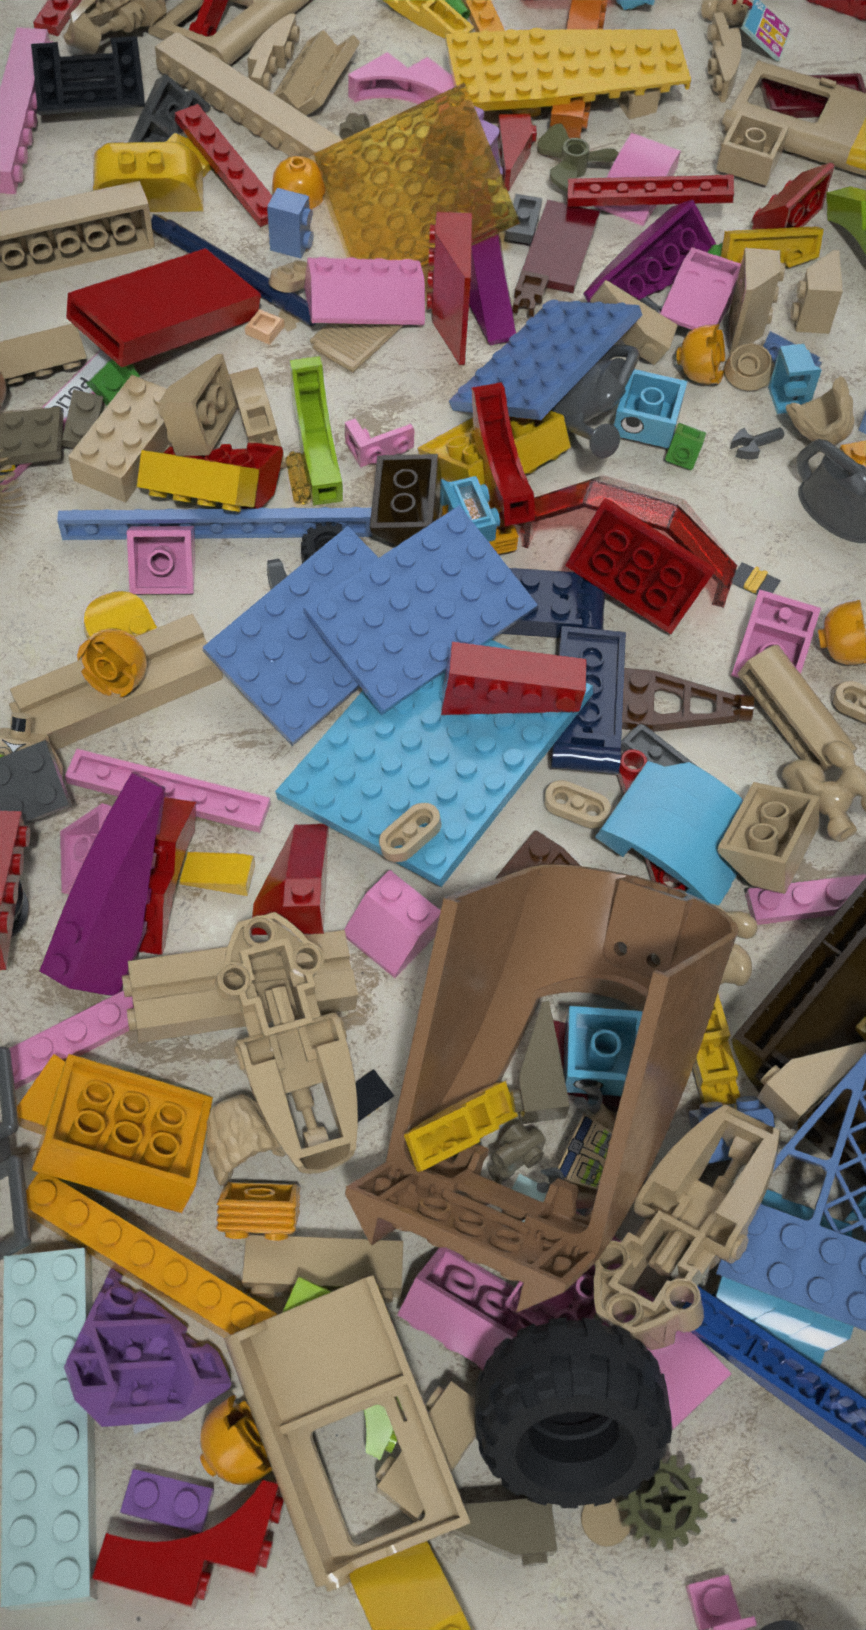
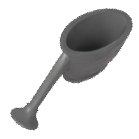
[551,345,640,458]
[796,439,866,543]

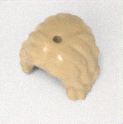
[786,376,854,445]
[206,1095,286,1186]

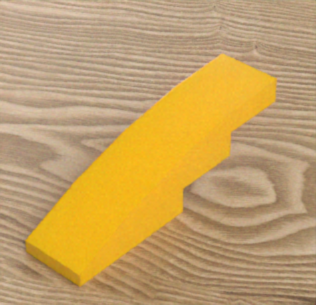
[383,0,474,38]
[693,994,741,1105]
[403,1081,518,1172]

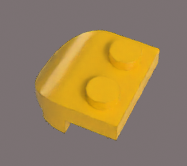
[84,591,157,638]

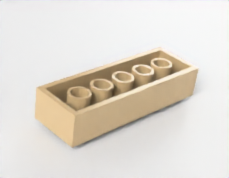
[0,181,155,283]

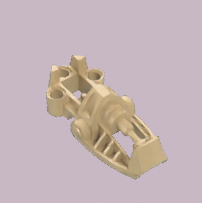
[63,0,167,54]
[215,912,358,1174]
[594,1104,781,1350]

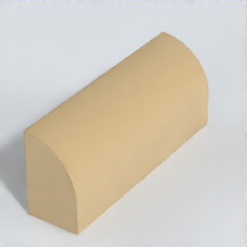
[737,644,858,772]

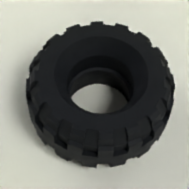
[474,1317,672,1508]

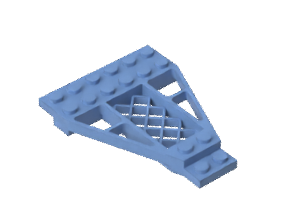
[716,1053,866,1331]

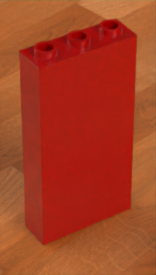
[66,248,261,367]

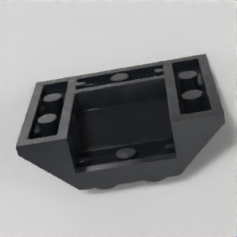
[31,36,145,115]

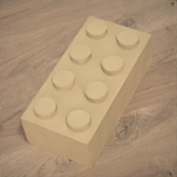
[68,375,170,503]

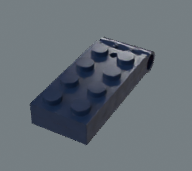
[501,568,605,638]
[551,626,626,774]

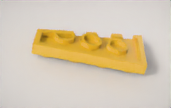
[721,227,824,268]

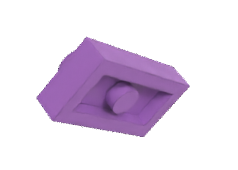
[120,1469,214,1533]

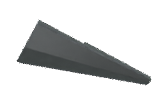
[128,74,211,142]

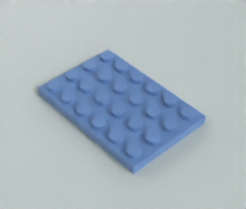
[449,300,642,420]
[303,505,538,715]
[203,526,378,746]

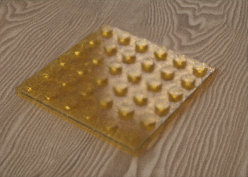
[314,82,520,268]

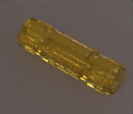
[285,451,312,505]

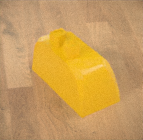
[93,142,203,212]

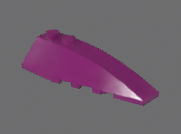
[449,187,516,346]
[583,200,717,303]
[39,772,166,996]

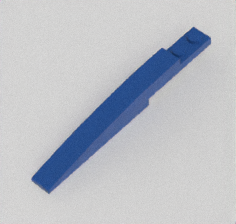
[682,1286,866,1462]

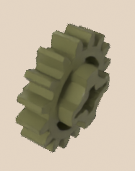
[616,1454,709,1552]

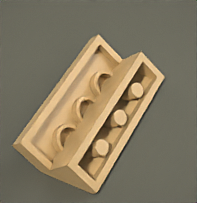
[273,29,360,116]

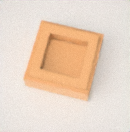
[245,309,284,345]

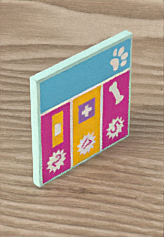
[741,0,791,62]

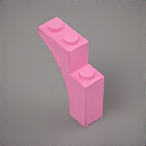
[348,52,458,115]

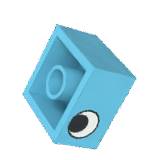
[614,369,688,449]
[564,1006,643,1096]

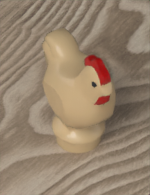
[701,0,753,26]

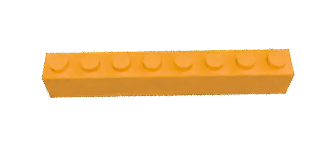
[26,1172,278,1338]

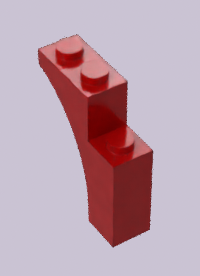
[471,382,535,526]
[138,797,196,955]
[92,1480,285,1609]

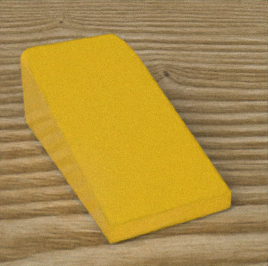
[179,852,255,896]

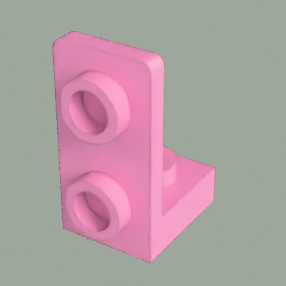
[345,418,415,467]
[685,1575,757,1630]

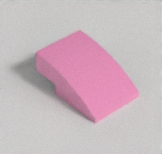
[595,133,681,226]
[731,589,821,679]
[602,1288,732,1430]

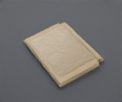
[310,323,404,373]

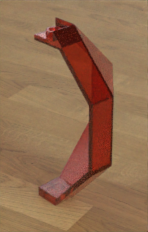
[515,475,737,608]

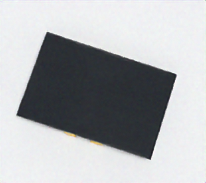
[729,562,781,595]
[355,1069,395,1122]

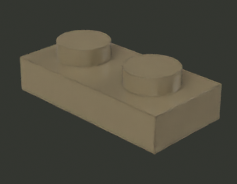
[61,389,103,449]

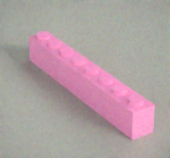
[0,27,53,194]

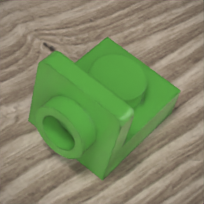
[86,359,140,406]
[665,423,706,470]

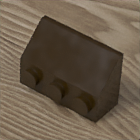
[370,454,442,546]

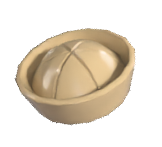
[724,343,774,391]

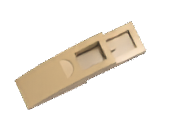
[707,12,742,103]
[247,13,300,90]
[229,367,287,469]

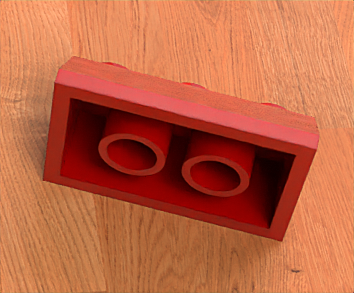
[752,162,835,230]

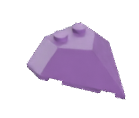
[64,1268,232,1427]

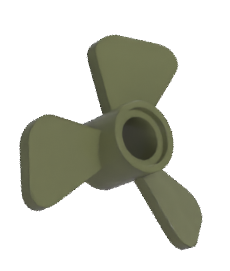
[537,123,619,193]

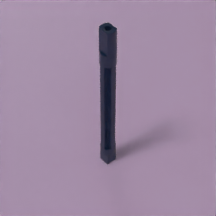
[151,214,316,326]

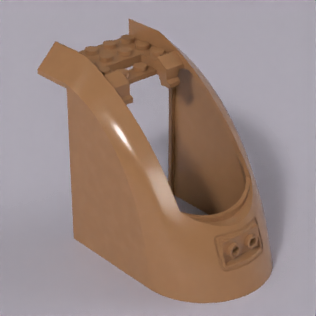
[345,865,739,1313]

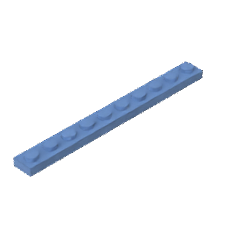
[57,507,372,540]

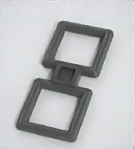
[0,1046,31,1261]

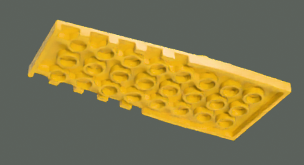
[445,28,691,111]

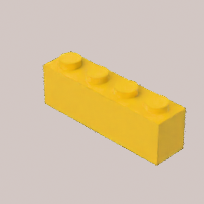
[137,450,259,512]

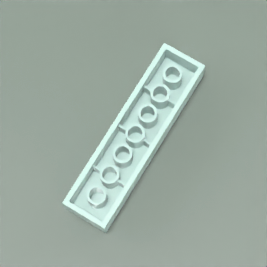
[1,1248,97,1611]

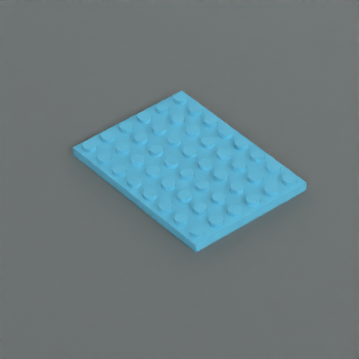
[275,640,593,887]

